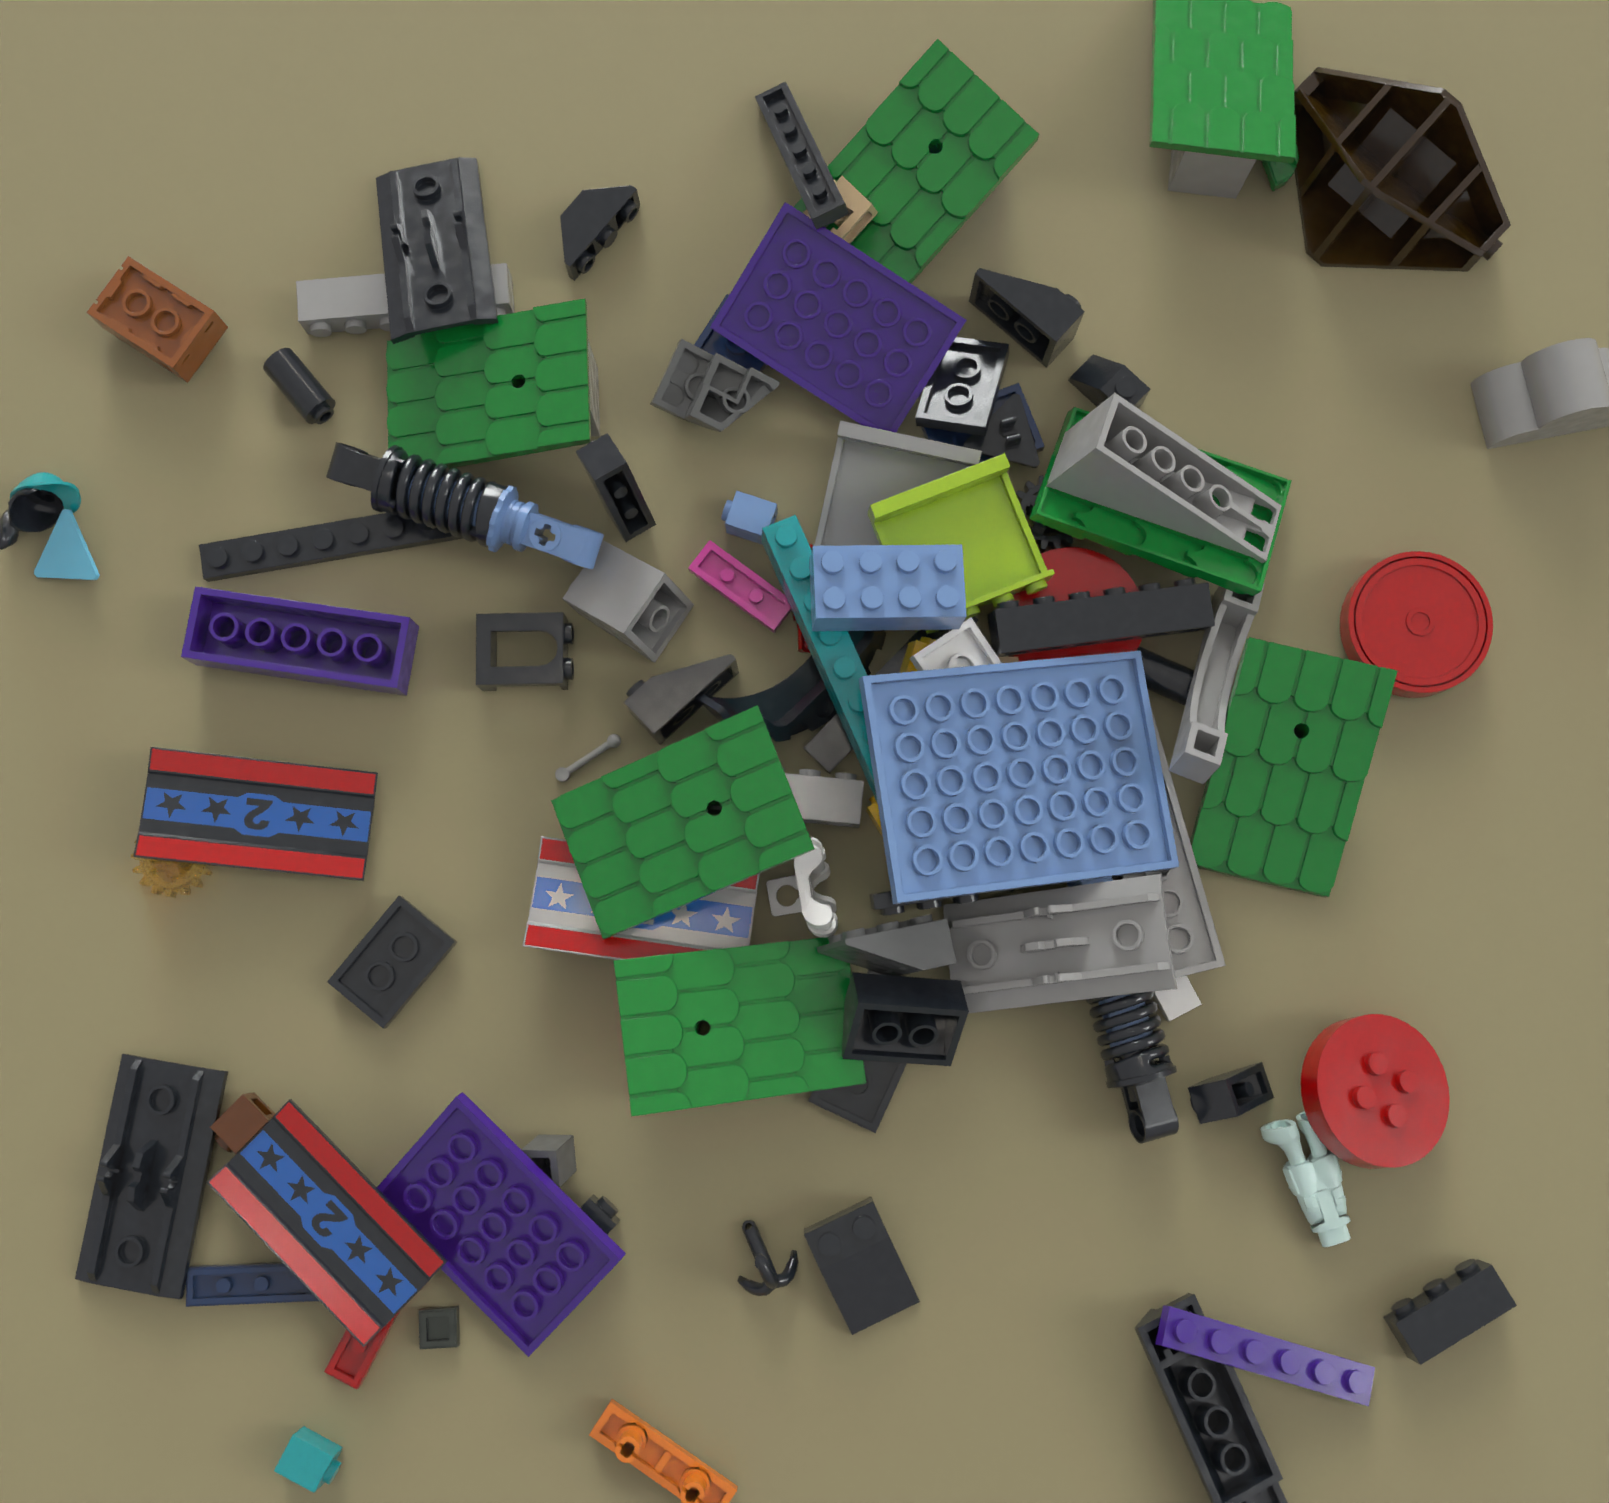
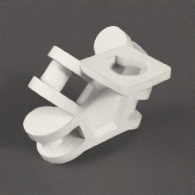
[766,837,838,937]

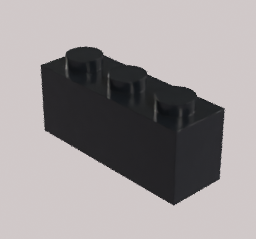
[576,433,656,542]
[1383,1259,1517,1365]

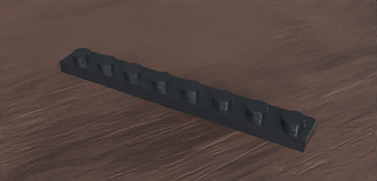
[199,513,464,582]

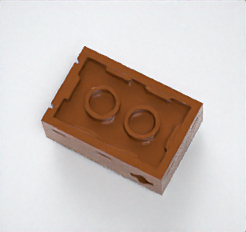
[86,256,228,383]

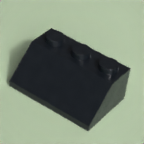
[842,972,969,1066]

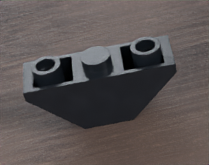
[560,185,640,281]

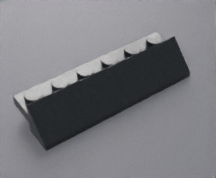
[1135,1293,1288,1503]

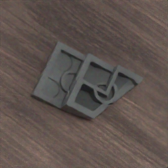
[650,339,780,432]

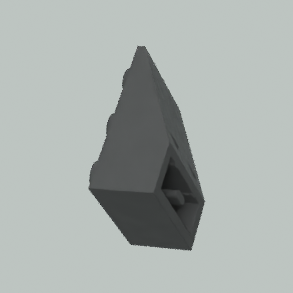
[817,914,957,976]

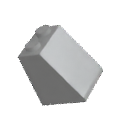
[562,540,694,663]

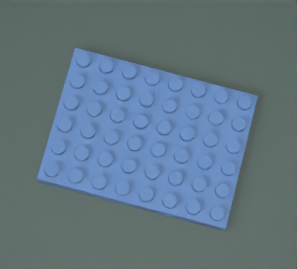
[859,651,1179,904]

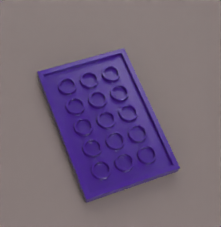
[710,202,967,432]
[377,1092,626,1357]

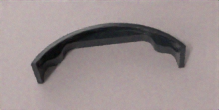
[696,630,886,742]

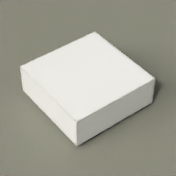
[1153,976,1202,1021]

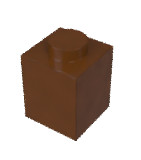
[210,1092,275,1154]

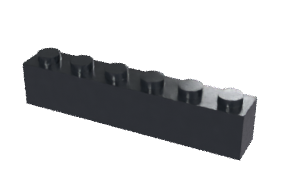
[987,578,1215,657]

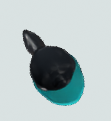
[0,472,81,550]

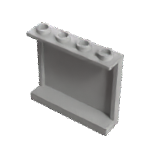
[813,421,982,546]

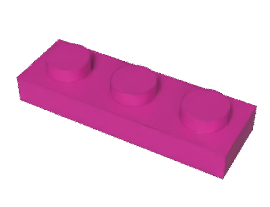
[688,540,791,633]

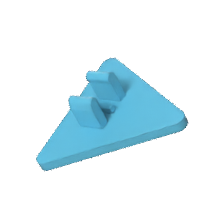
[34,509,100,580]

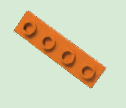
[589,1399,738,1503]

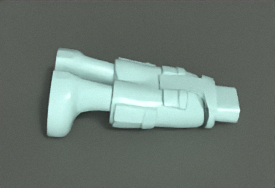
[1260,1111,1351,1247]

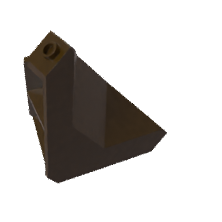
[1294,67,1511,272]

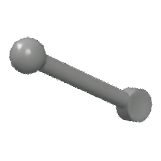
[555,734,621,782]

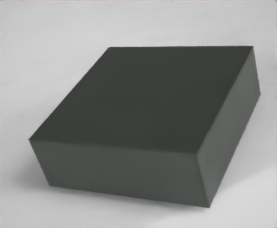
[419,1306,460,1349]

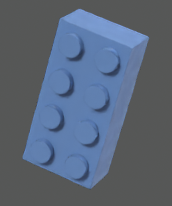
[809,544,967,631]

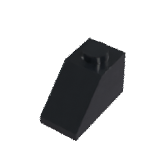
[1068,354,1150,408]
[1188,1062,1274,1124]

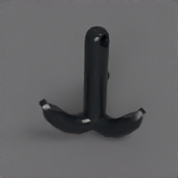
[737,1220,799,1296]

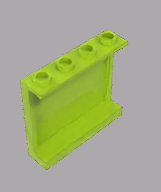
[867,453,1055,634]

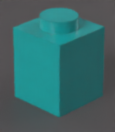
[274,1426,343,1493]

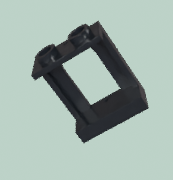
[476,612,574,691]

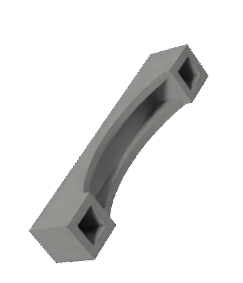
[1168,583,1265,784]

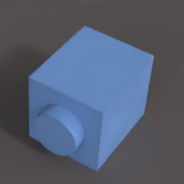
[721,491,778,545]

